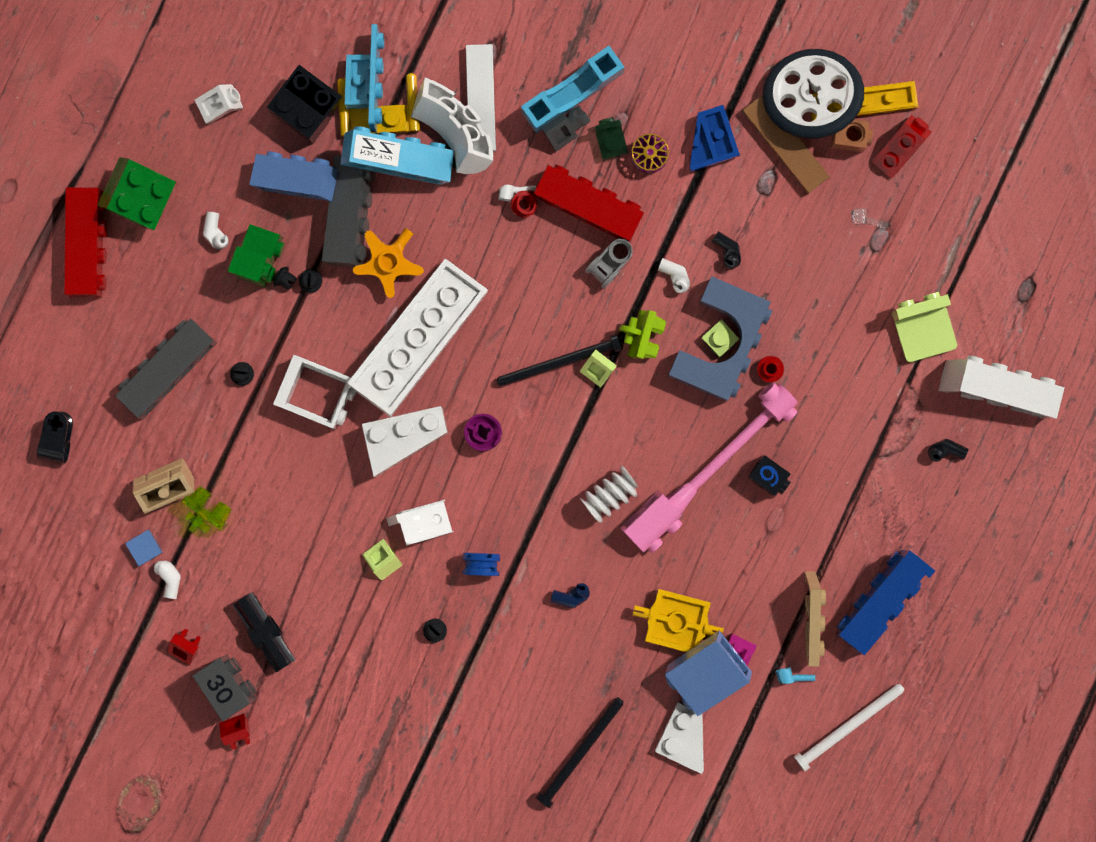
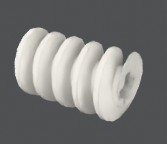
[579,465,639,523]

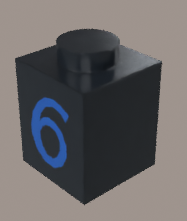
[747,455,791,496]

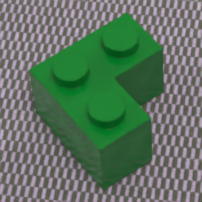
[228,224,285,288]

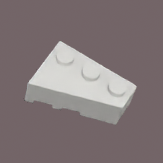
[362,406,448,477]

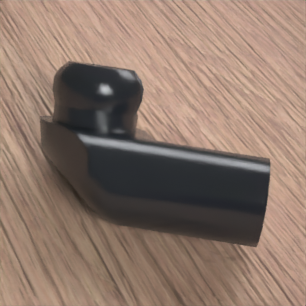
[712,231,741,269]

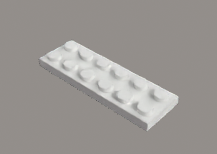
[347,259,488,417]

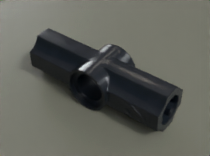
[233,592,296,673]

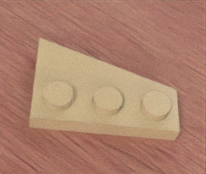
[805,571,826,666]

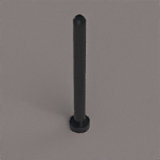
[496,333,622,386]
[535,697,624,809]

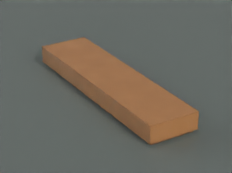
[742,94,830,194]

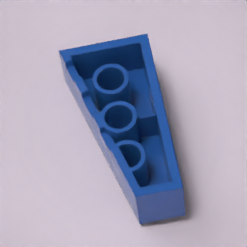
[836,550,936,655]

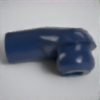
[550,583,590,608]

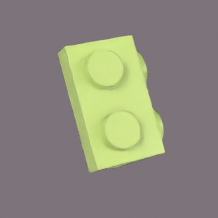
[891,292,957,362]

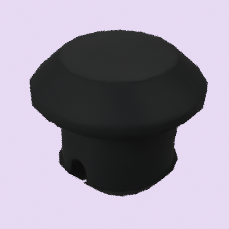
[273,266,296,290]
[299,269,322,293]
[230,362,254,386]
[423,618,447,643]

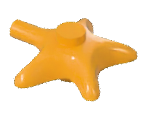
[353,228,424,298]

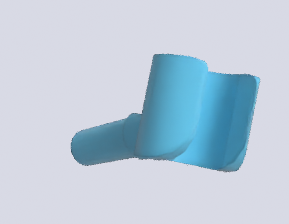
[776,667,815,684]

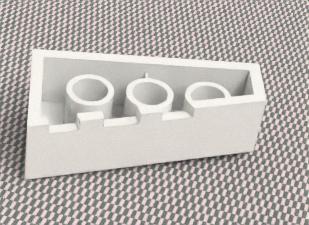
[938,356,1065,419]

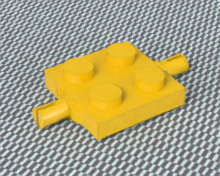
[632,589,724,652]

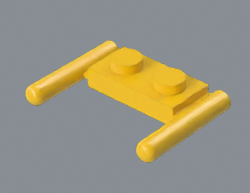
[337,73,420,137]

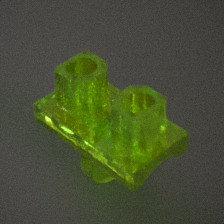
[181,486,233,534]

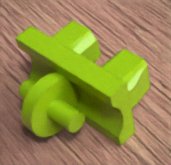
[619,310,666,359]

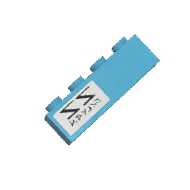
[340,127,454,185]

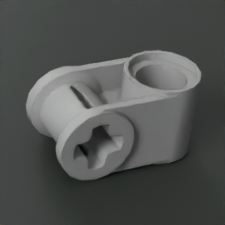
[585,239,633,289]

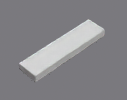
[466,44,496,151]

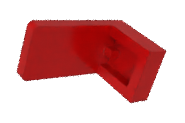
[873,115,931,178]

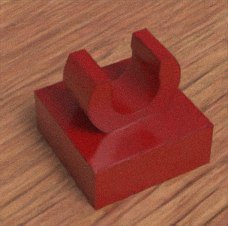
[167,629,201,666]
[219,713,250,750]

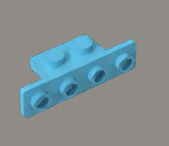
[345,24,385,133]

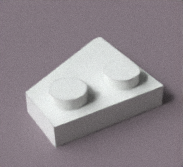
[655,702,704,774]

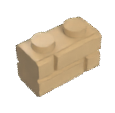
[133,458,194,514]

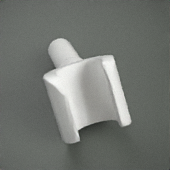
[498,185,536,202]

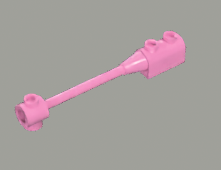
[620,382,798,553]

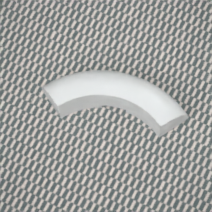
[411,78,493,174]

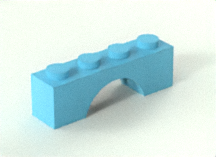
[521,46,625,134]

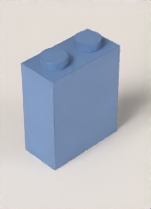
[665,630,752,716]

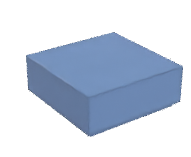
[125,530,163,566]

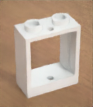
[274,355,356,430]

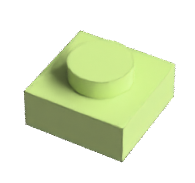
[701,320,739,358]
[579,350,617,388]

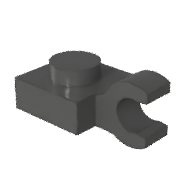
[541,106,590,152]

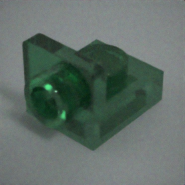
[594,117,628,161]

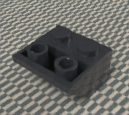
[267,65,342,144]

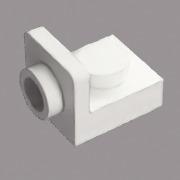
[195,84,243,124]

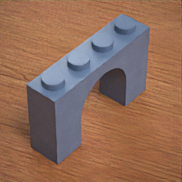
[667,276,772,402]

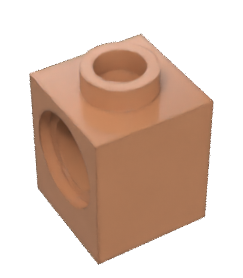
[831,120,873,152]

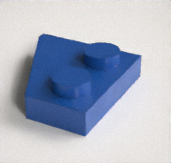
[689,105,740,172]

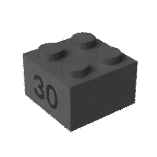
[193,654,257,722]

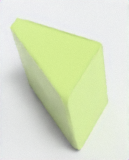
[362,539,402,580]

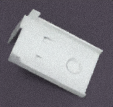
[386,500,454,546]

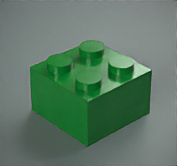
[97,157,176,230]

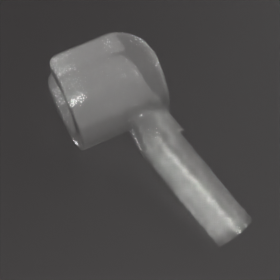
[852,208,889,229]

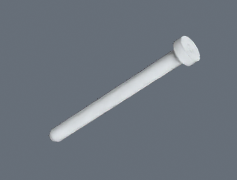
[794,684,904,772]

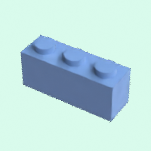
[249,151,338,202]

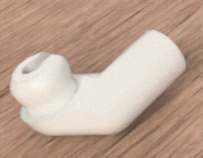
[658,258,690,293]
[154,561,181,599]

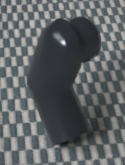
[928,439,969,462]

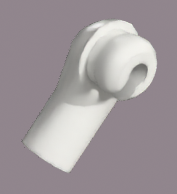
[203,212,229,250]

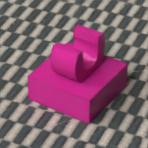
[728,634,757,666]

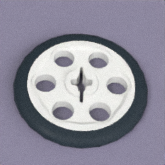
[763,49,864,139]

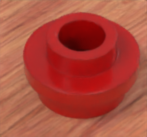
[511,191,537,218]
[757,356,784,383]

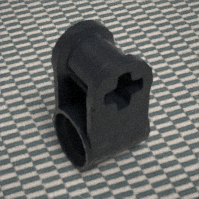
[37,411,73,464]

